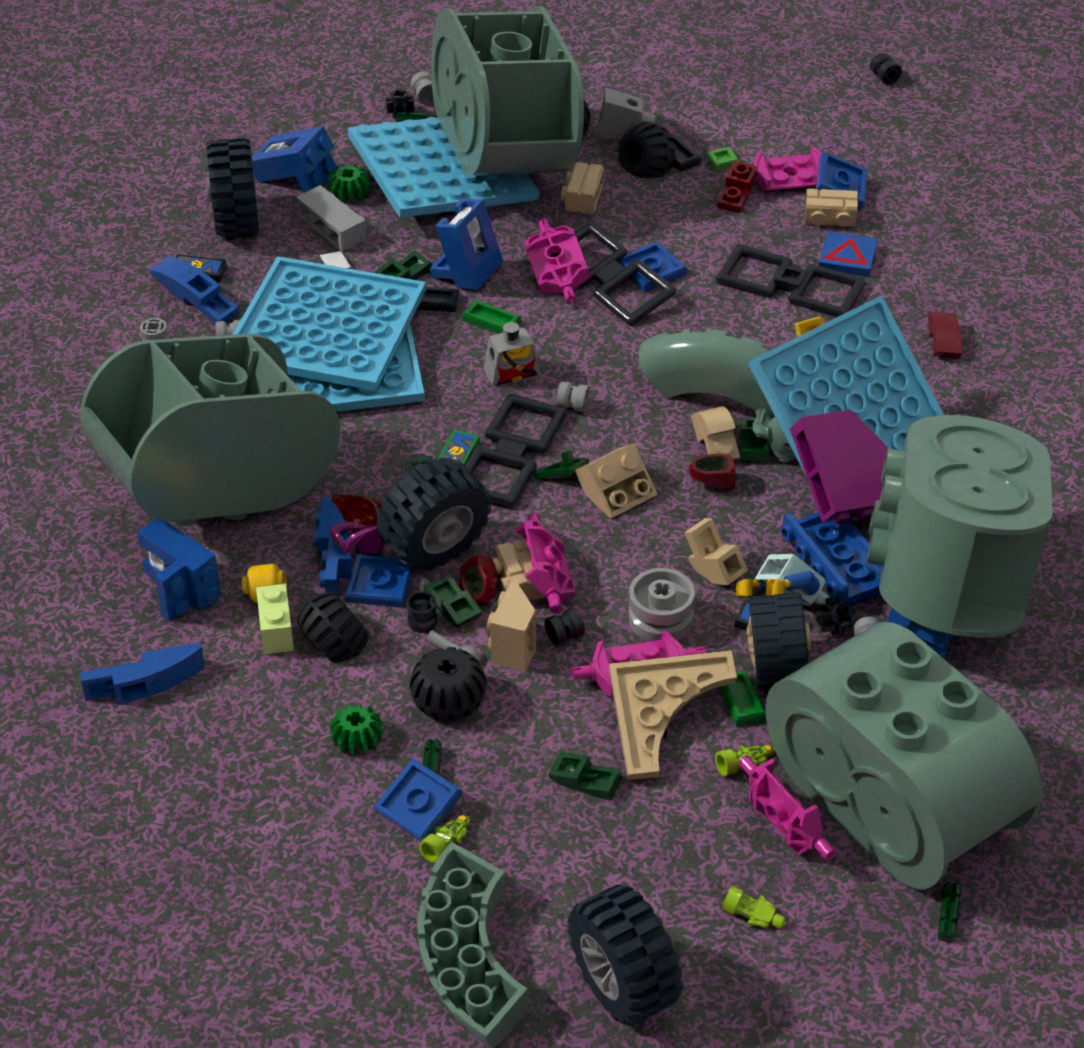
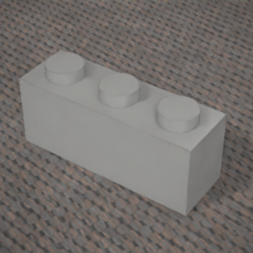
[296,185,367,252]

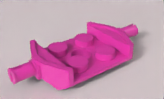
[753,147,845,190]
[525,219,590,304]
[515,513,575,614]
[571,631,706,696]
[738,755,836,861]

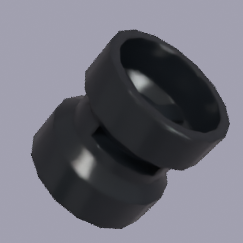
[870,53,902,85]
[407,592,437,633]
[544,608,585,646]

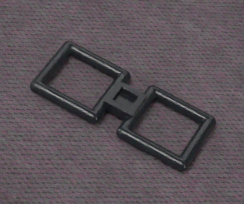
[550,222,676,326]
[716,244,866,317]
[465,394,567,507]

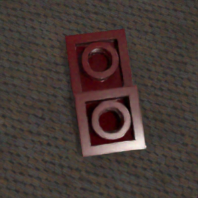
[717,161,758,213]
[928,311,963,358]

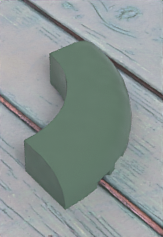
[638,329,775,419]
[417,842,528,1047]

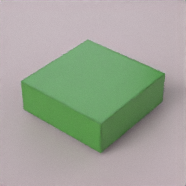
[707,147,739,172]

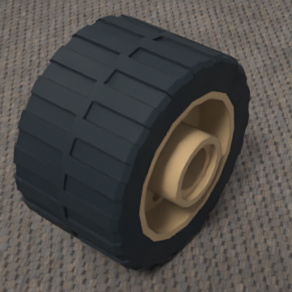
[747,592,811,689]

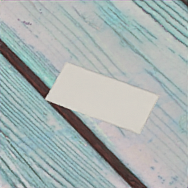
[320,251,351,268]

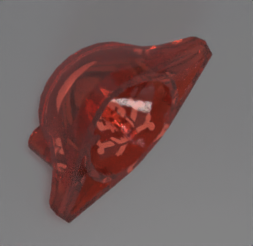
[331,494,382,534]

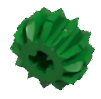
[327,164,370,203]
[330,703,383,756]

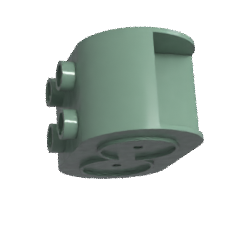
[431,6,584,176]
[80,334,340,526]
[866,415,1053,637]
[766,622,1042,889]

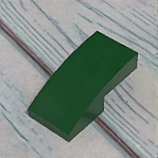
[374,250,432,280]
[740,418,769,462]
[424,574,482,627]
[548,752,623,800]

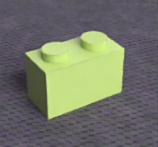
[256,584,294,654]

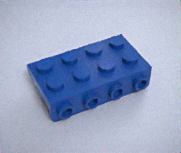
[781,512,881,606]

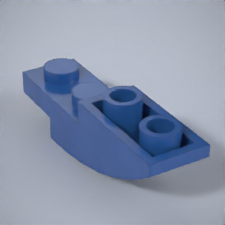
[149,256,239,324]
[313,497,352,596]
[80,643,205,704]

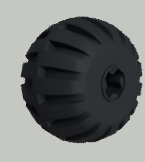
[618,122,676,179]
[297,592,369,662]
[409,647,487,722]

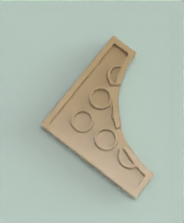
[609,650,737,780]

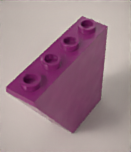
[790,410,888,524]

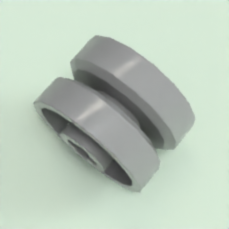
[629,568,695,641]

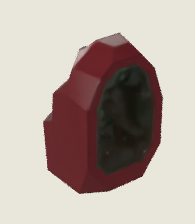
[689,453,736,490]
[460,554,498,604]

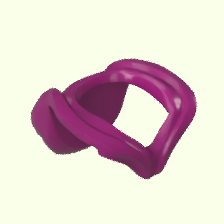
[330,522,385,556]

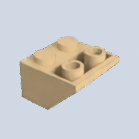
[575,443,658,518]
[487,581,536,672]

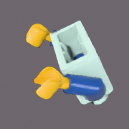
[736,554,829,609]

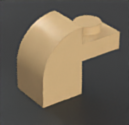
[691,406,740,460]
[684,518,748,585]

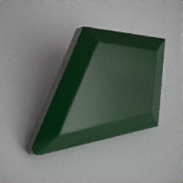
[533,450,590,480]

